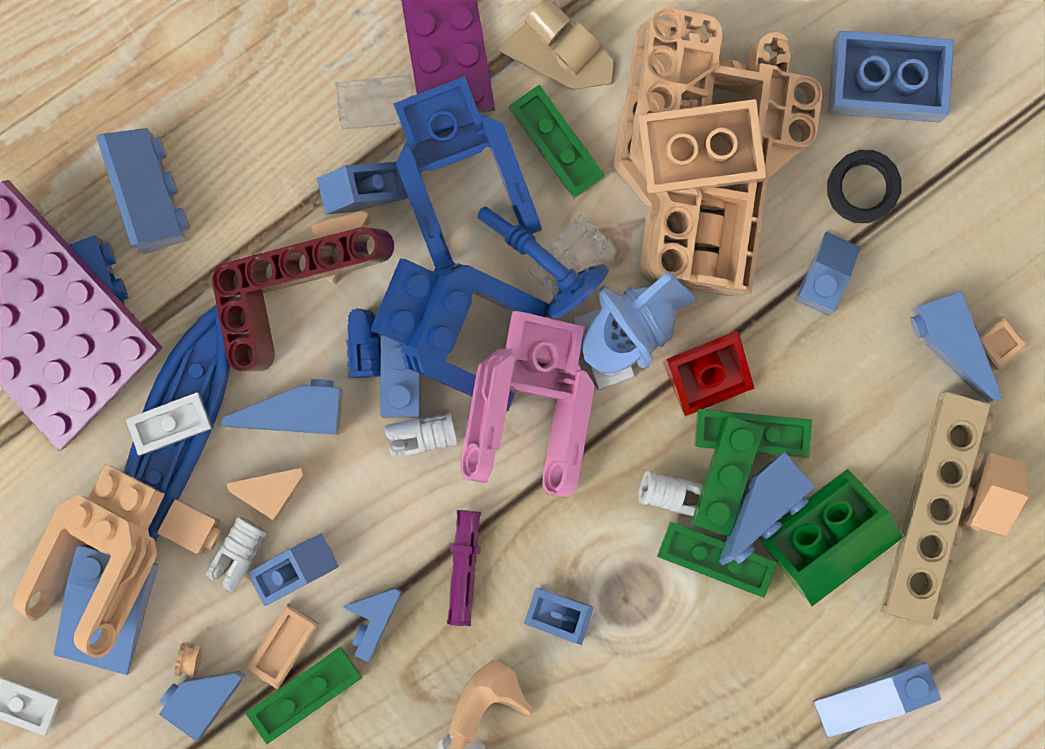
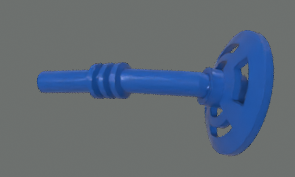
[477,206,609,319]

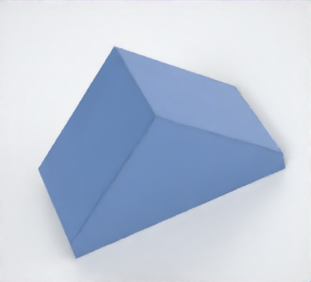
[524,588,594,645]

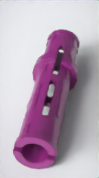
[447,510,481,626]

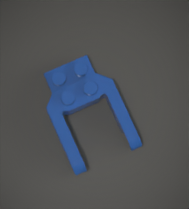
[393,76,542,268]
[371,258,549,411]

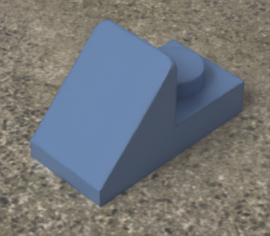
[343,588,403,662]

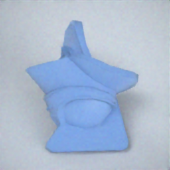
[582,272,696,374]

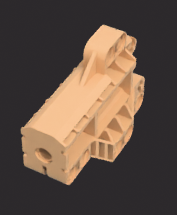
[613,8,822,296]

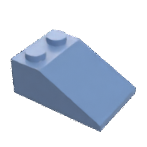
[54,545,159,675]

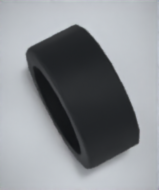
[827,150,902,223]

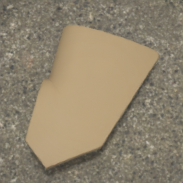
[499,0,614,90]

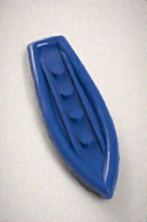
[124,305,230,542]

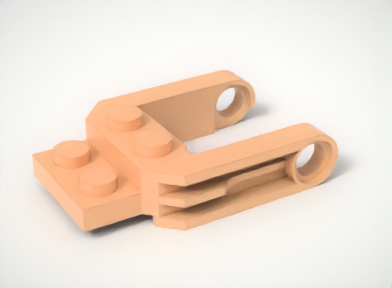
[13,464,165,658]

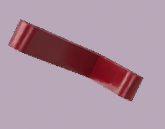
[212,227,394,371]

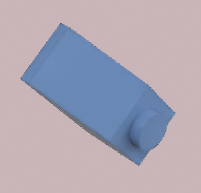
[317,162,408,215]
[794,232,860,315]
[248,533,339,606]
[159,671,246,741]

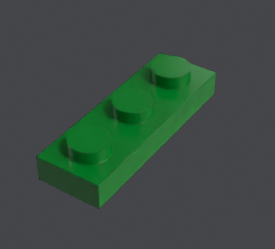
[509,84,605,199]
[694,409,812,458]
[691,415,765,537]
[656,521,778,598]
[245,646,363,744]

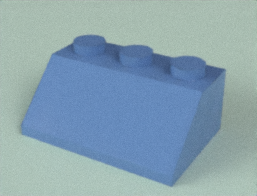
[96,128,189,254]

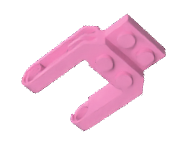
[461,311,595,498]

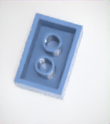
[828,30,954,123]

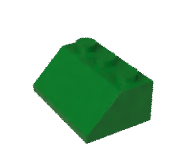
[758,469,903,606]

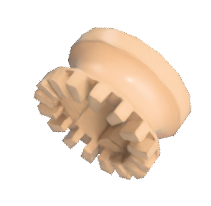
[175,642,202,679]

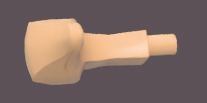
[448,660,533,749]

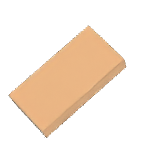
[246,604,319,689]

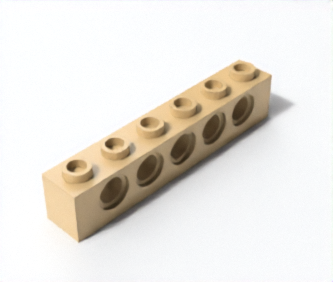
[880,392,993,626]

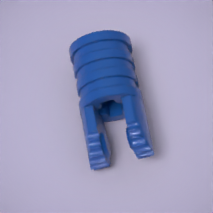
[346,308,381,378]

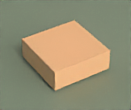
[979,316,1028,370]

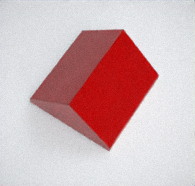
[663,331,755,416]

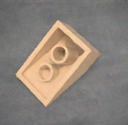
[638,99,766,194]

